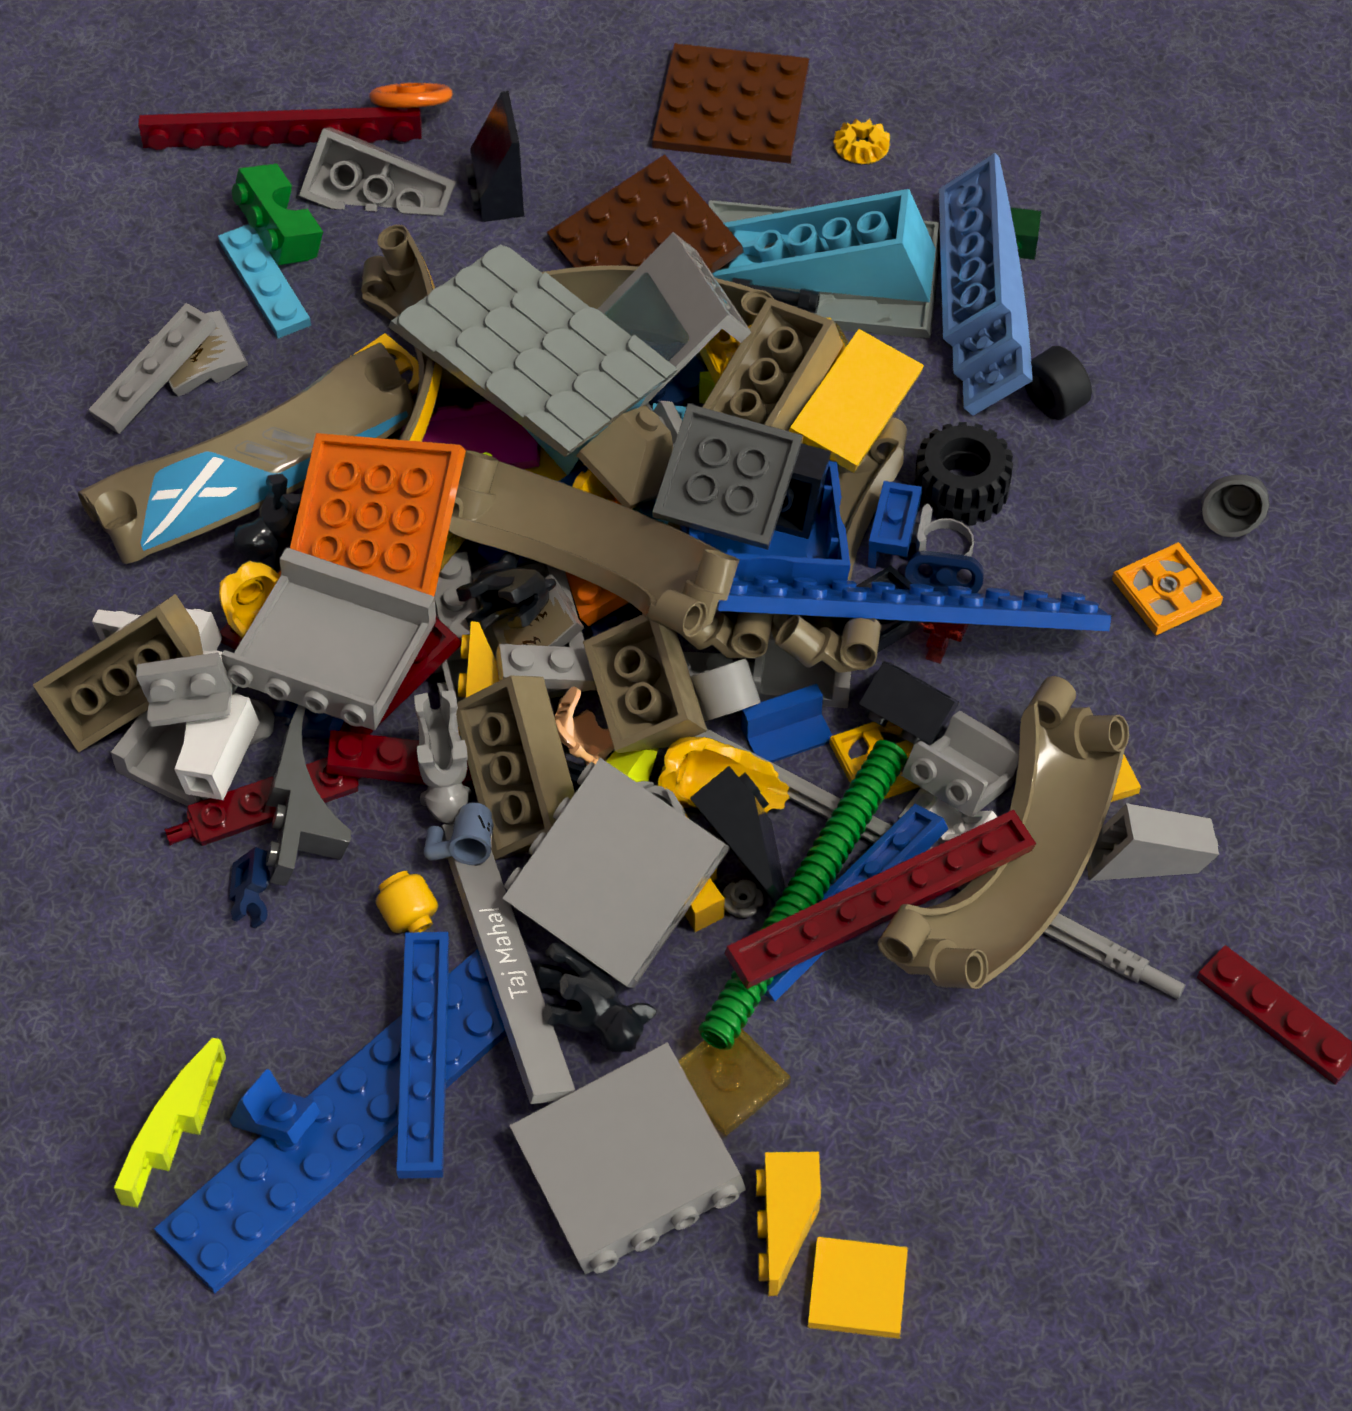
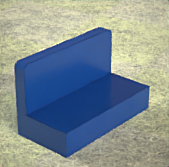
[868,481,922,569]
[741,684,833,762]

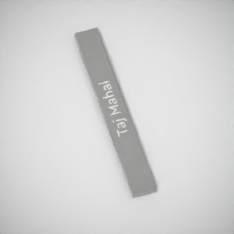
[441,824,575,1104]

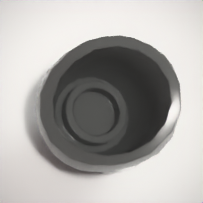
[1201,474,1270,537]

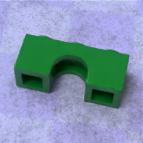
[232,164,323,265]

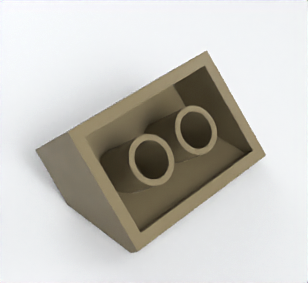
[583,614,707,753]

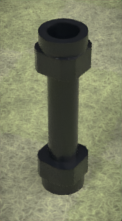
[732,278,820,313]

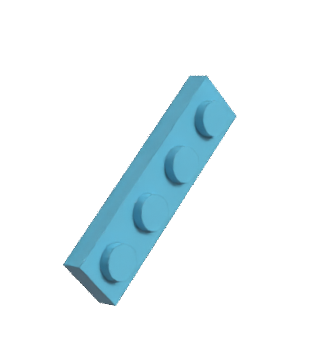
[218,224,311,338]

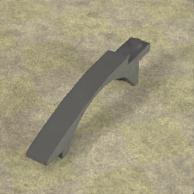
[265,704,352,886]

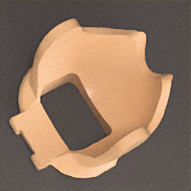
[555,687,614,765]

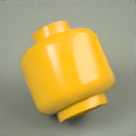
[375,871,439,933]

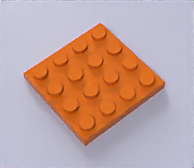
[290,433,466,596]

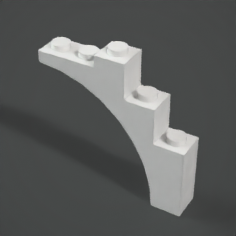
[92,609,260,800]

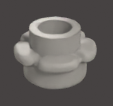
[723,880,764,918]

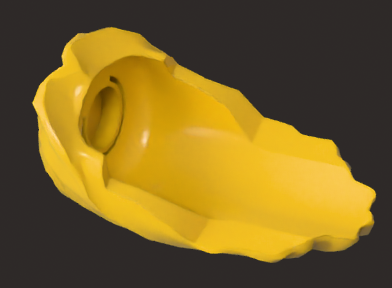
[219,561,280,639]
[658,737,790,814]

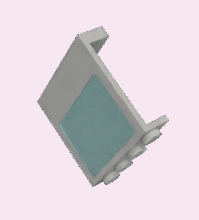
[598,232,752,411]

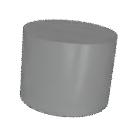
[690,658,761,721]

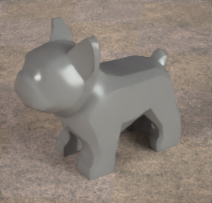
[414,691,472,824]

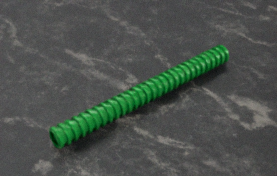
[698,740,908,1050]

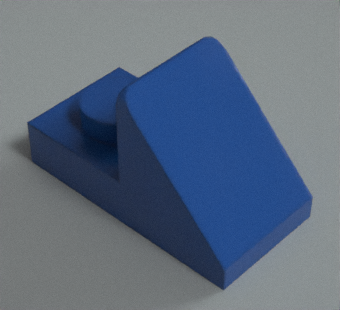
[229,1069,321,1145]

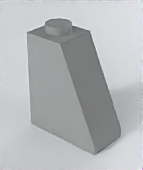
[1087,803,1219,881]

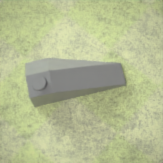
[299,127,456,216]

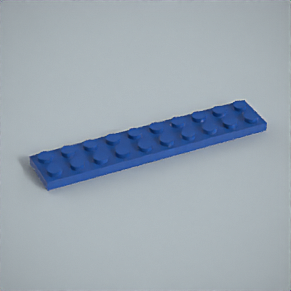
[716,575,1111,631]
[154,949,507,1294]

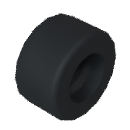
[1024,346,1092,420]

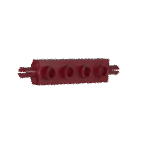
[164,757,362,846]

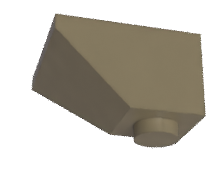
[577,405,673,509]

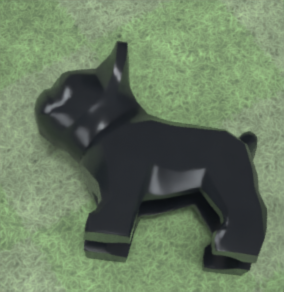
[234,474,302,572]
[456,551,556,630]
[534,943,657,1052]

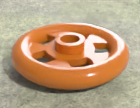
[369,83,453,108]

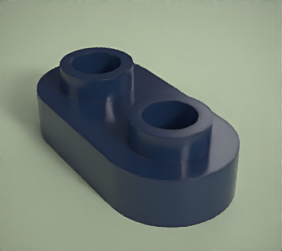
[905,551,984,593]

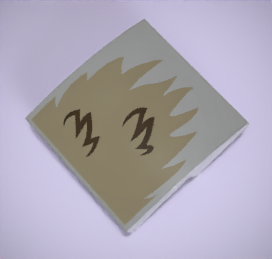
[149,310,249,396]
[492,574,584,647]

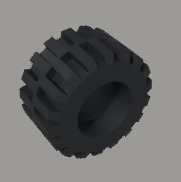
[914,422,1013,526]

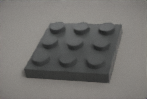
[652,403,803,550]

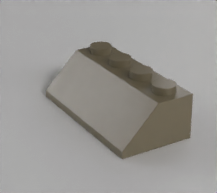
[703,297,843,431]
[33,594,203,753]
[456,676,575,860]

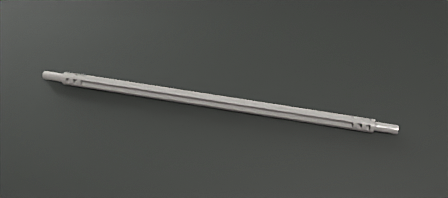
[695,729,1186,1000]

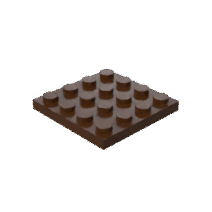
[653,43,809,164]
[547,154,744,324]

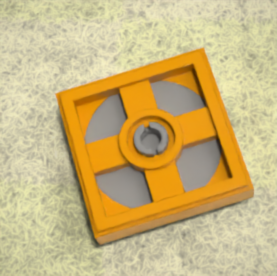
[1112,542,1223,636]

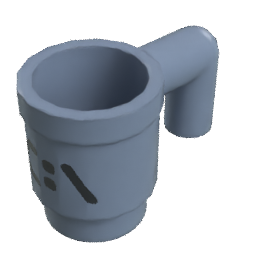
[424,803,494,865]

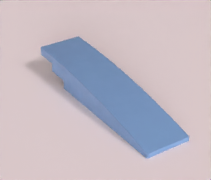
[939,153,1033,416]

